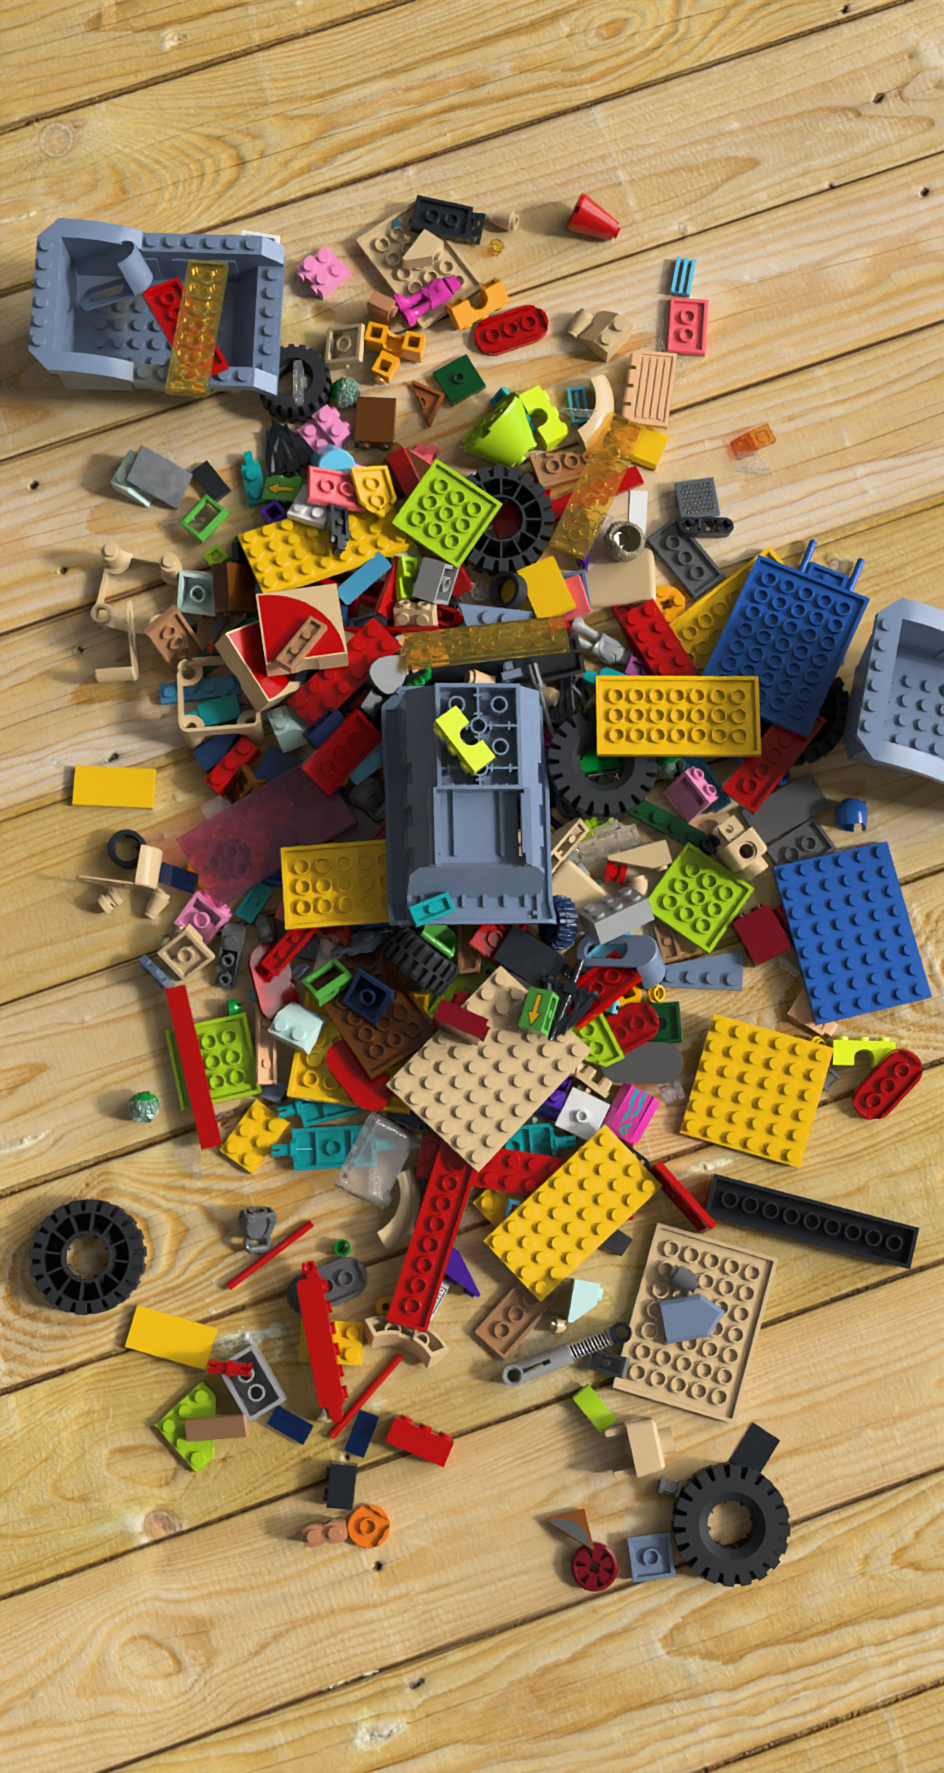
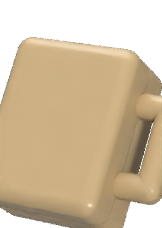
[586,548,657,629]
[526,860,610,956]

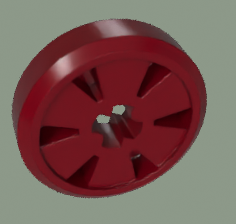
[571,1541,618,1592]

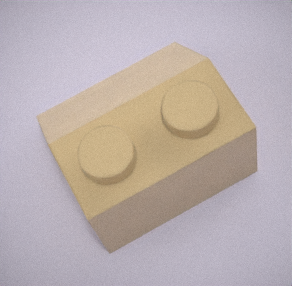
[577,310,633,363]

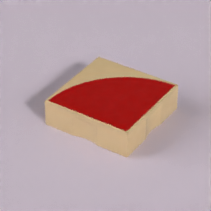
[256,584,349,677]
[215,620,307,713]

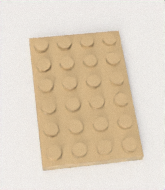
[356,200,484,331]

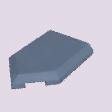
[659,1294,725,1344]

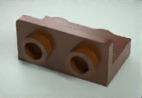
[225,765,267,811]

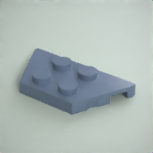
[458,603,534,649]

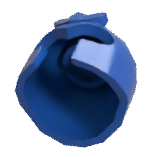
[835,798,868,832]

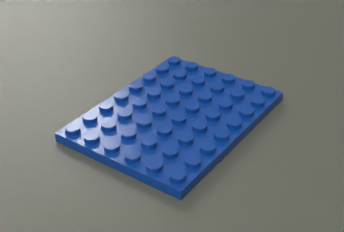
[702,555,870,739]
[771,841,932,1026]

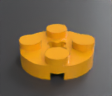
[655,585,685,624]

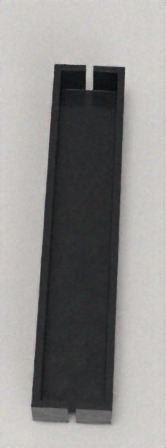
[385,630,586,698]

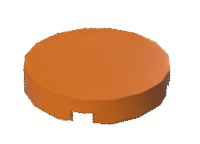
[348,1504,390,1549]

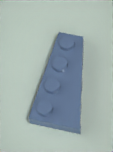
[660,950,743,991]

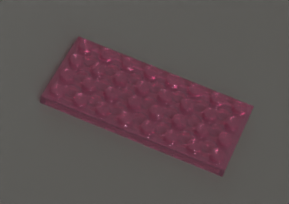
[176,758,357,908]

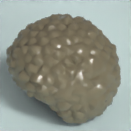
[603,521,645,562]

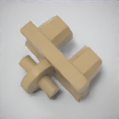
[575,1065,612,1099]

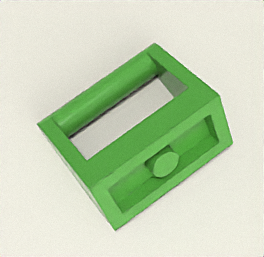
[179,494,230,545]
[415,925,458,959]
[300,957,353,1007]

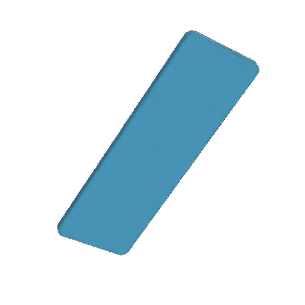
[337,552,392,605]

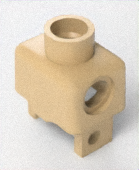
[710,815,768,880]
[604,1417,676,1479]

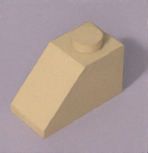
[402,229,444,270]

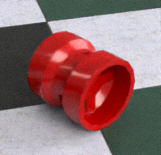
[603,862,627,886]

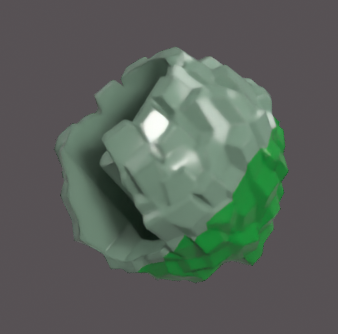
[330,377,361,409]
[655,757,686,779]
[126,1091,160,1123]

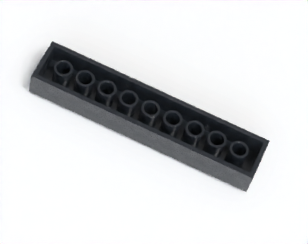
[703,1174,919,1269]

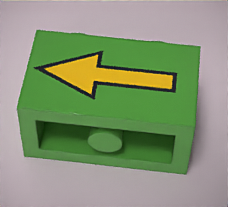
[262,475,307,508]
[518,987,559,1037]

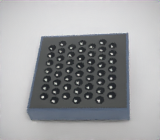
[674,477,720,519]

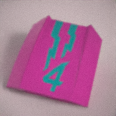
[602,1083,660,1143]

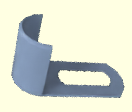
[80,241,153,311]
[577,935,666,989]

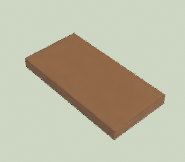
[143,604,206,675]
[473,1279,560,1360]

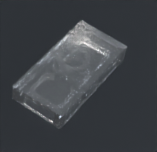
[293,360,307,406]

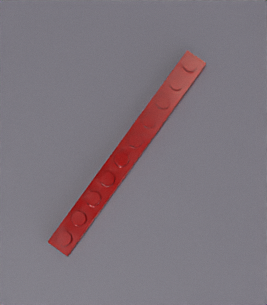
[260,820,386,977]

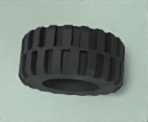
[259,344,332,424]
[380,926,460,997]

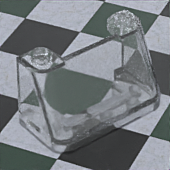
[334,1112,422,1210]

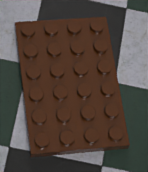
[310,945,438,1080]

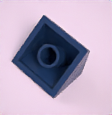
[342,969,394,1025]

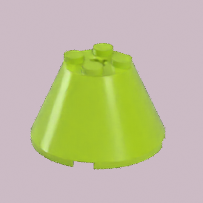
[460,391,537,469]

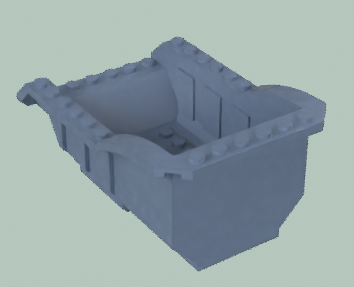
[28,218,285,397]
[842,598,944,785]
[381,683,556,926]

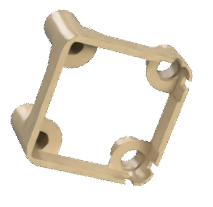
[91,542,184,638]
[177,656,265,749]

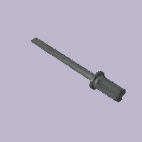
[526,663,555,742]

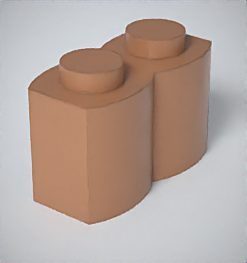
[367,290,399,329]
[302,1518,348,1548]

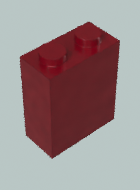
[730,904,793,968]
[431,999,490,1046]

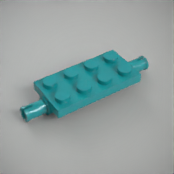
[277,1099,365,1128]
[502,1123,576,1157]
[271,1124,397,1171]

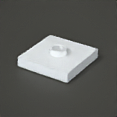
[555,1087,610,1140]

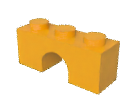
[445,277,510,330]
[364,321,426,363]

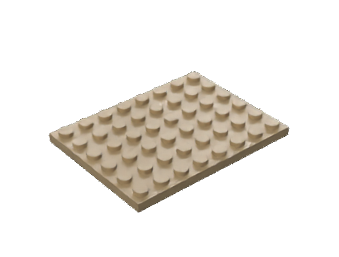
[386,965,592,1173]
[612,1223,779,1424]

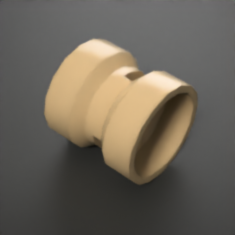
[96,886,124,914]

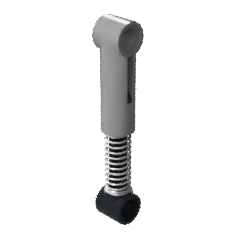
[502,1322,633,1387]

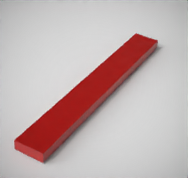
[387,447,473,598]
[493,465,644,540]
[165,984,222,1150]

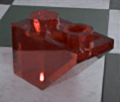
[319,925,352,948]

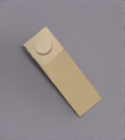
[551,817,590,874]
[606,839,673,873]

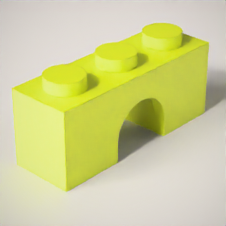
[520,385,569,452]
[433,705,495,776]
[830,1036,896,1068]

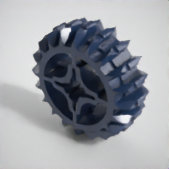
[538,895,579,950]

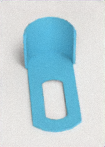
[311,444,355,473]

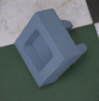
[499,661,522,683]

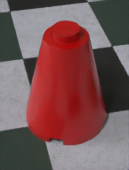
[565,193,621,241]

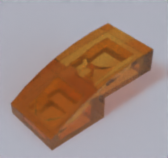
[730,423,776,460]

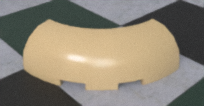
[576,375,614,452]
[377,1166,422,1251]
[364,1315,449,1369]

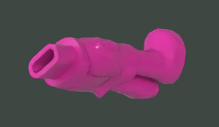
[392,274,461,328]

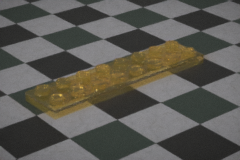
[165,259,229,398]
[549,412,647,561]
[404,615,570,670]

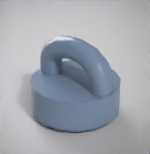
[292,964,313,985]

